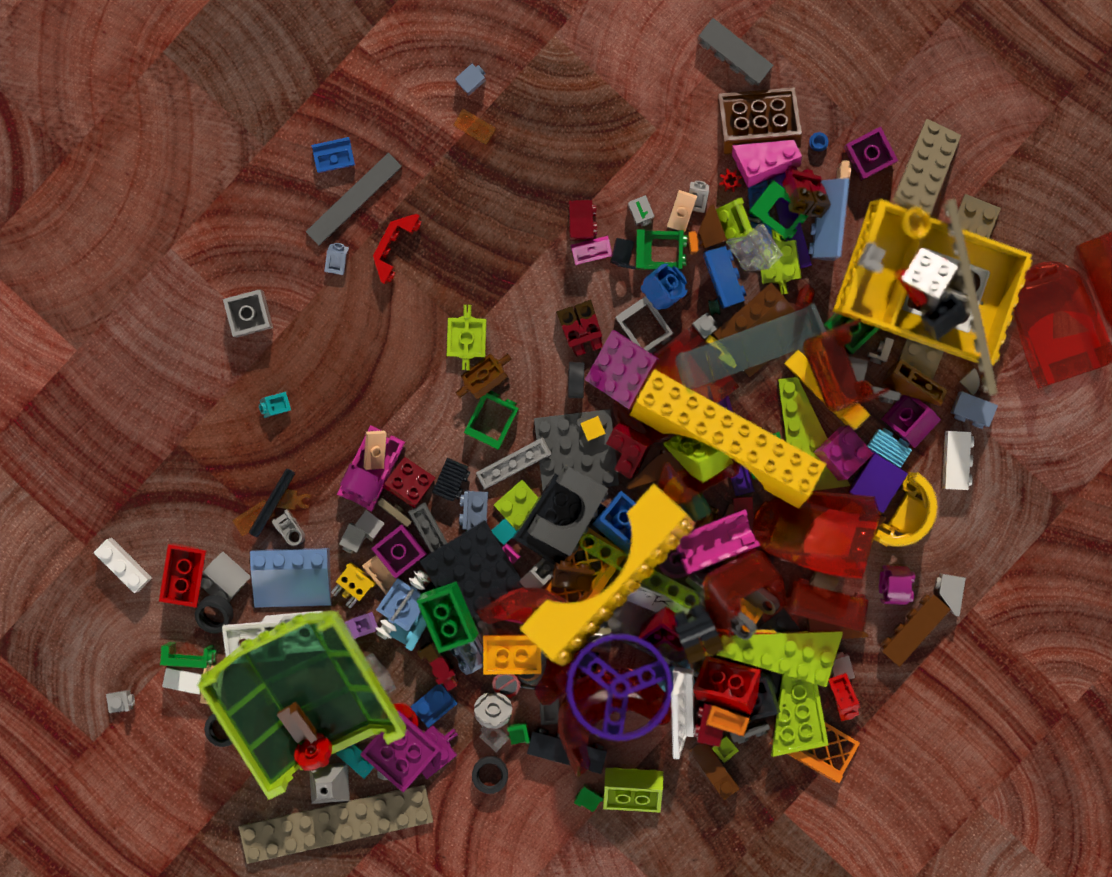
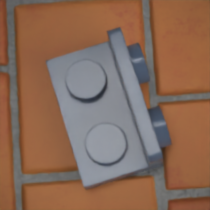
[459,491,488,530]
[450,637,483,675]

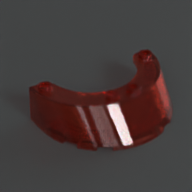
[476,588,582,705]
[558,668,672,777]

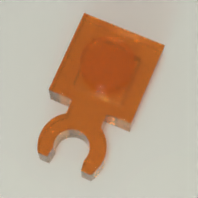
[276,489,311,510]

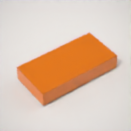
[687,231,699,255]
[706,705,750,736]

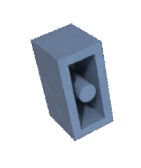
[950,391,998,429]

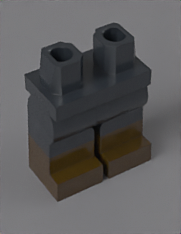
[674,604,725,664]

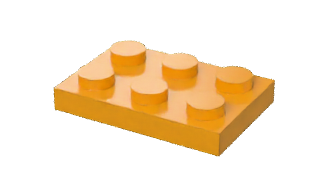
[483,635,541,675]

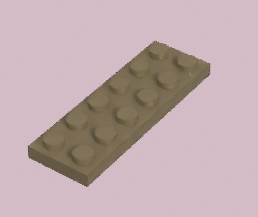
[892,119,961,214]

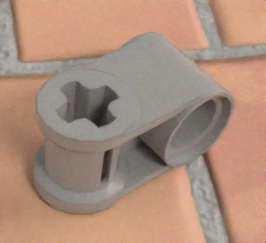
[271,509,305,546]

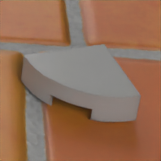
[959,368,980,395]

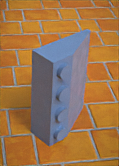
[808,178,849,261]
[250,548,331,607]

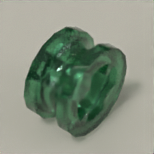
[708,298,720,316]

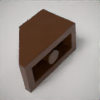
[697,204,727,250]

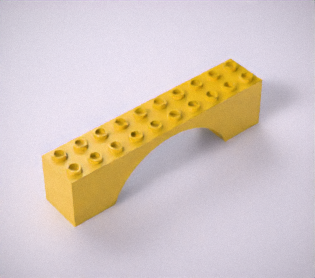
[630,370,826,509]
[520,484,695,666]

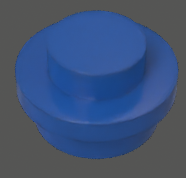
[809,132,829,152]

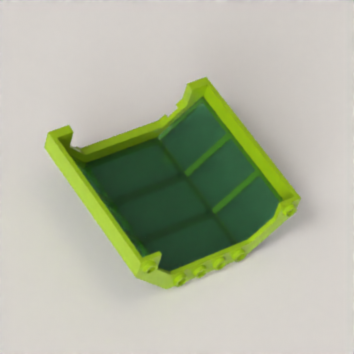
[197,612,406,800]

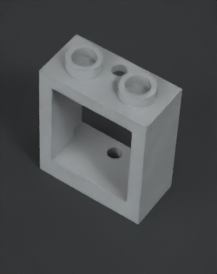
[615,296,673,353]

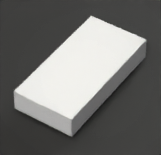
[162,667,201,695]

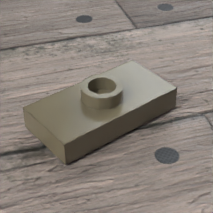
[378,497,413,527]

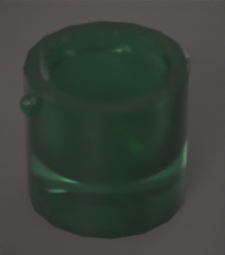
[680,492,712,522]

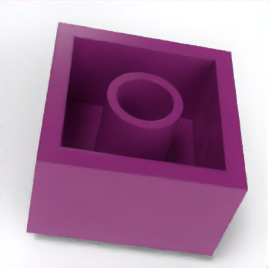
[843,126,898,181]
[814,425,873,481]
[371,524,427,579]

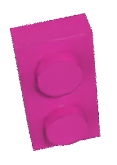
[571,236,612,265]

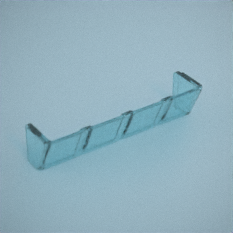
[675,304,827,390]

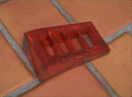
[795,284,815,309]

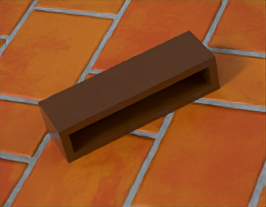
[880,593,951,667]

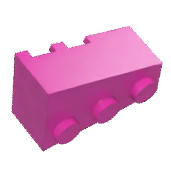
[732,140,802,188]

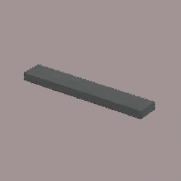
[306,152,402,246]

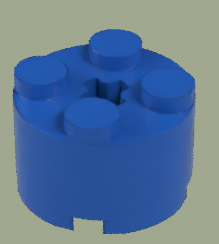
[641,264,687,310]

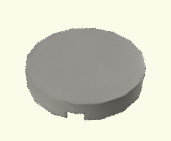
[474,692,512,729]

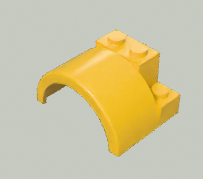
[871,472,937,547]

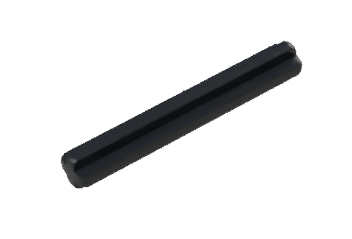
[249,468,295,537]

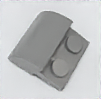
[201,552,251,602]

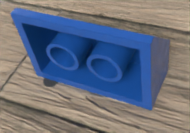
[703,246,747,309]
[592,491,636,556]

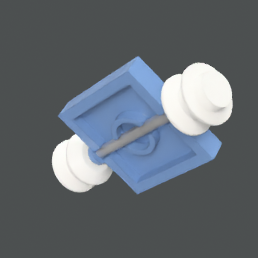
[375,570,430,640]

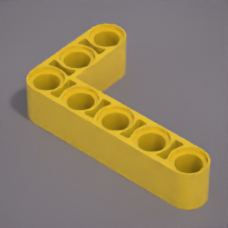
[784,350,870,429]

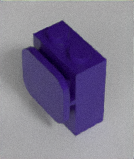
[848,453,908,514]

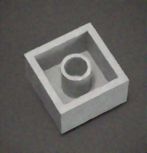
[223,290,273,338]

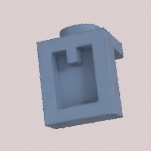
[324,243,349,275]

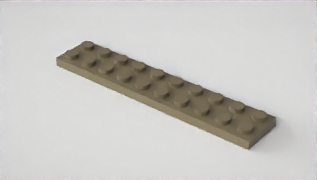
[898,194,1001,380]
[944,198,997,395]
[239,784,434,864]

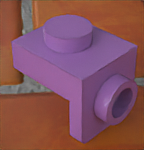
[345,612,378,639]

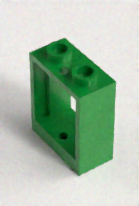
[464,390,519,450]

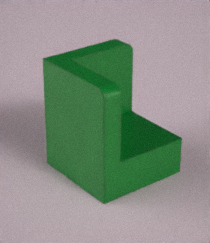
[507,721,530,745]
[574,784,604,812]

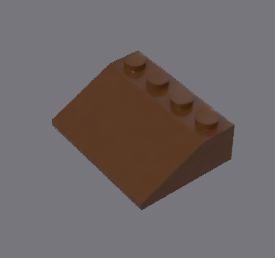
[718,87,802,154]
[712,283,807,378]

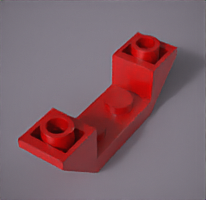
[373,214,422,285]

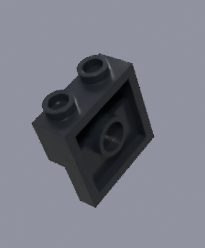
[740,671,781,721]

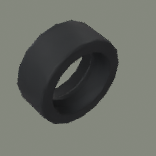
[568,362,584,398]
[195,595,234,634]
[204,709,243,747]
[472,756,508,794]

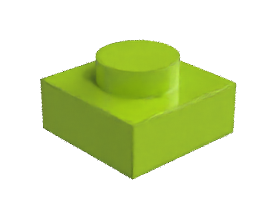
[711,735,739,763]

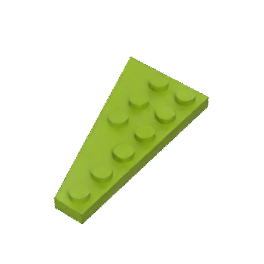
[778,377,850,491]
[717,631,843,687]
[771,631,829,757]

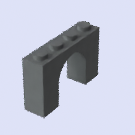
[527,464,608,556]

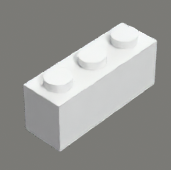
[942,431,974,490]
[94,538,152,593]

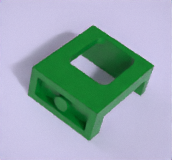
[748,180,808,240]
[636,229,687,270]
[160,642,217,668]

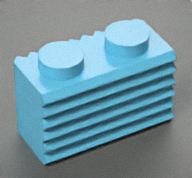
[867,428,912,468]

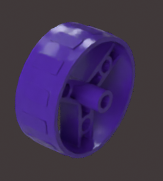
[566,634,673,741]

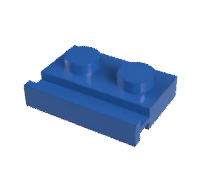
[311,137,355,173]
[411,683,458,728]

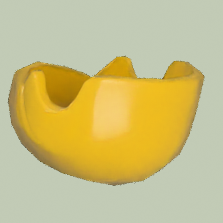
[902,207,931,239]

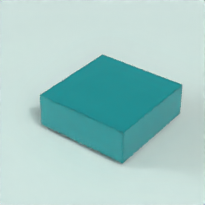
[491,518,516,545]

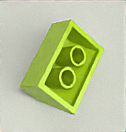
[603,767,663,812]

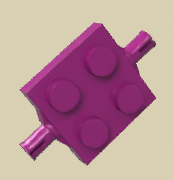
[421,725,458,779]

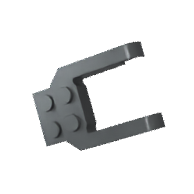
[685,564,780,640]

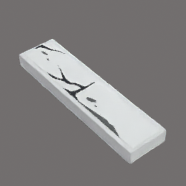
[627,584,691,615]

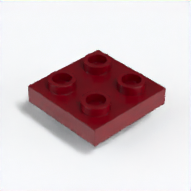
[383,457,436,508]

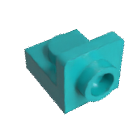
[259,392,291,418]

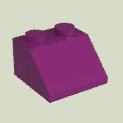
[881,395,941,448]

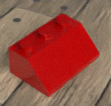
[159,543,207,608]
[693,656,761,714]

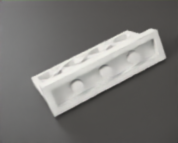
[672,667,695,759]

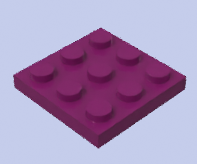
[585,330,660,409]
[360,710,442,793]

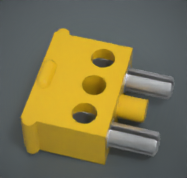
[331,562,376,608]

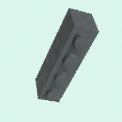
[698,18,773,86]

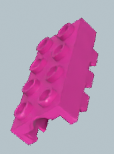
[337,425,406,511]
[676,510,760,574]

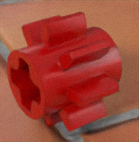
[719,169,742,193]

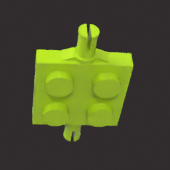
[757,230,801,295]
[447,305,487,370]

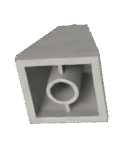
[309,763,350,804]

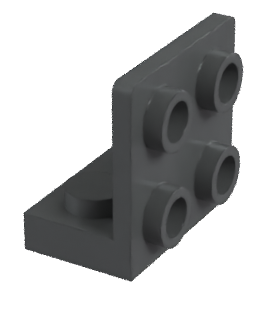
[729,720,770,744]

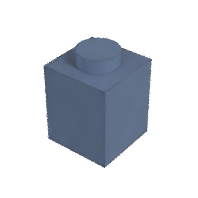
[455,64,486,96]

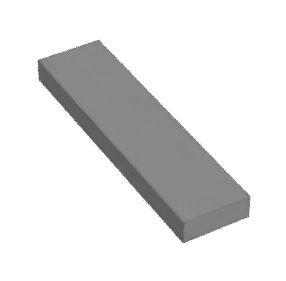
[476,437,552,490]

